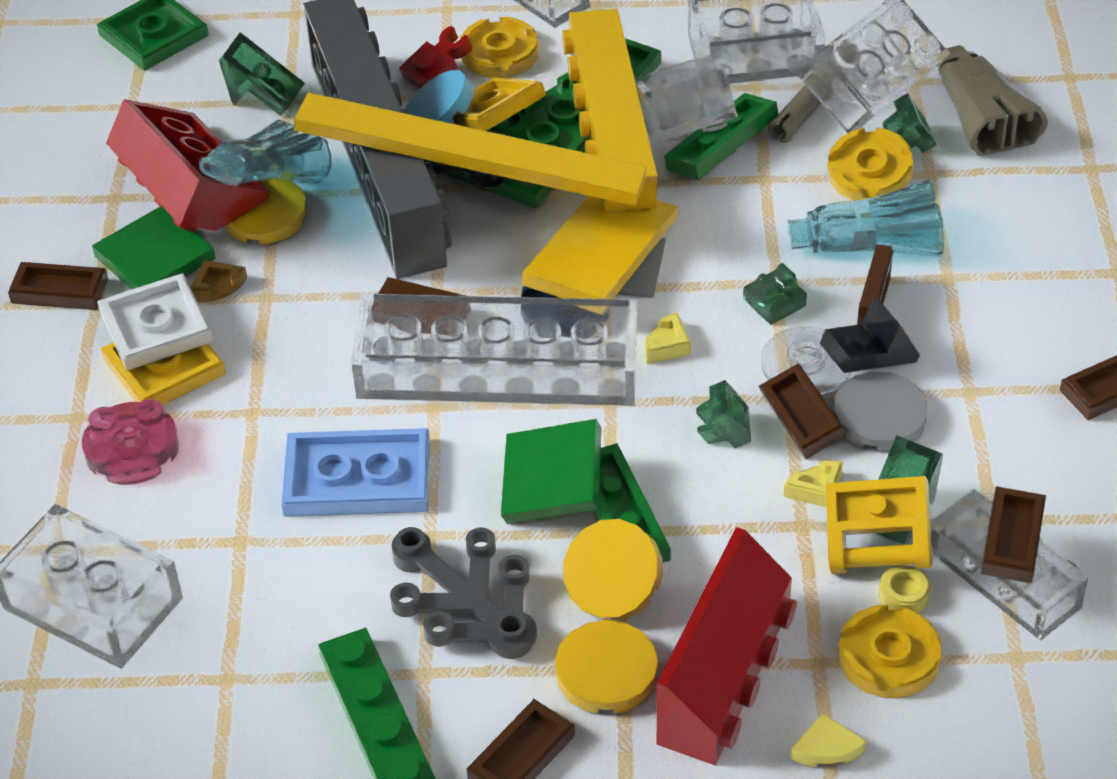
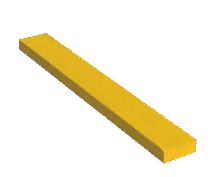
[294,92,647,206]

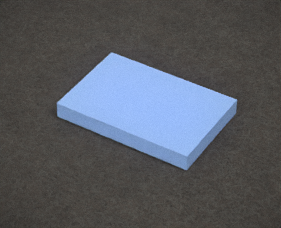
[282,428,430,516]

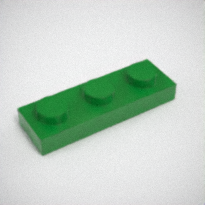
[664,93,779,180]
[593,443,671,563]

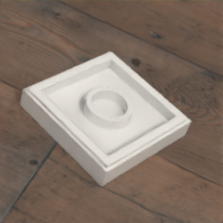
[97,273,214,371]

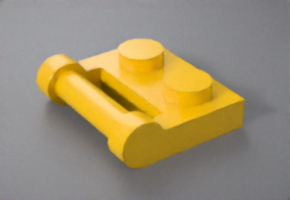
[826,476,933,574]

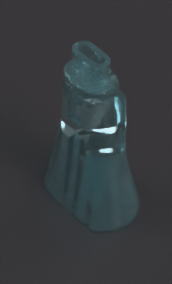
[199,119,332,185]
[787,179,944,257]

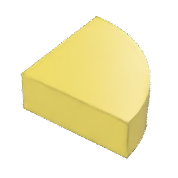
[645,312,691,364]
[783,460,844,507]
[791,713,866,767]

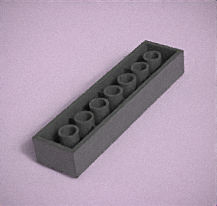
[303,0,452,279]

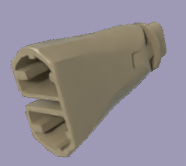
[935,45,1048,156]

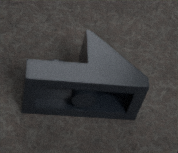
[819,297,920,373]

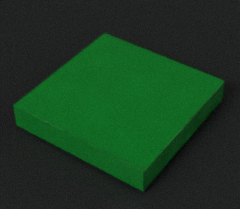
[96,0,209,71]
[92,206,216,290]
[501,419,602,524]

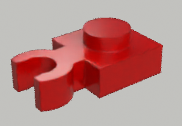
[399,26,473,89]

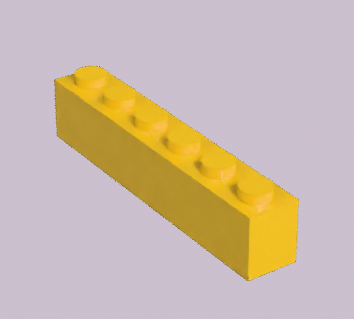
[562,8,657,213]

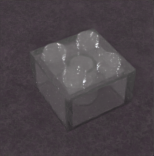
[634,55,738,144]

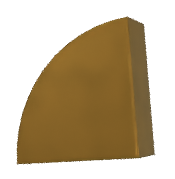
[190,260,247,302]

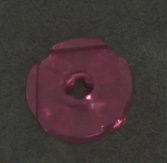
[82,399,179,485]

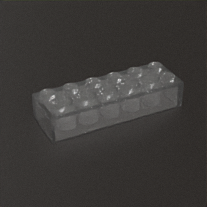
[351,294,638,406]

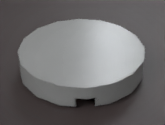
[833,371,927,452]

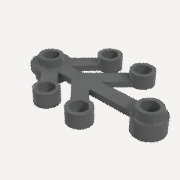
[390,527,537,659]

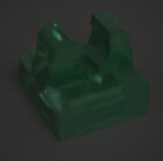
[882,93,937,153]
[743,263,807,325]
[696,380,751,448]

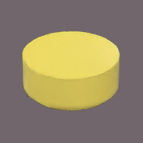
[879,565,931,613]

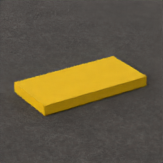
[522,196,678,312]

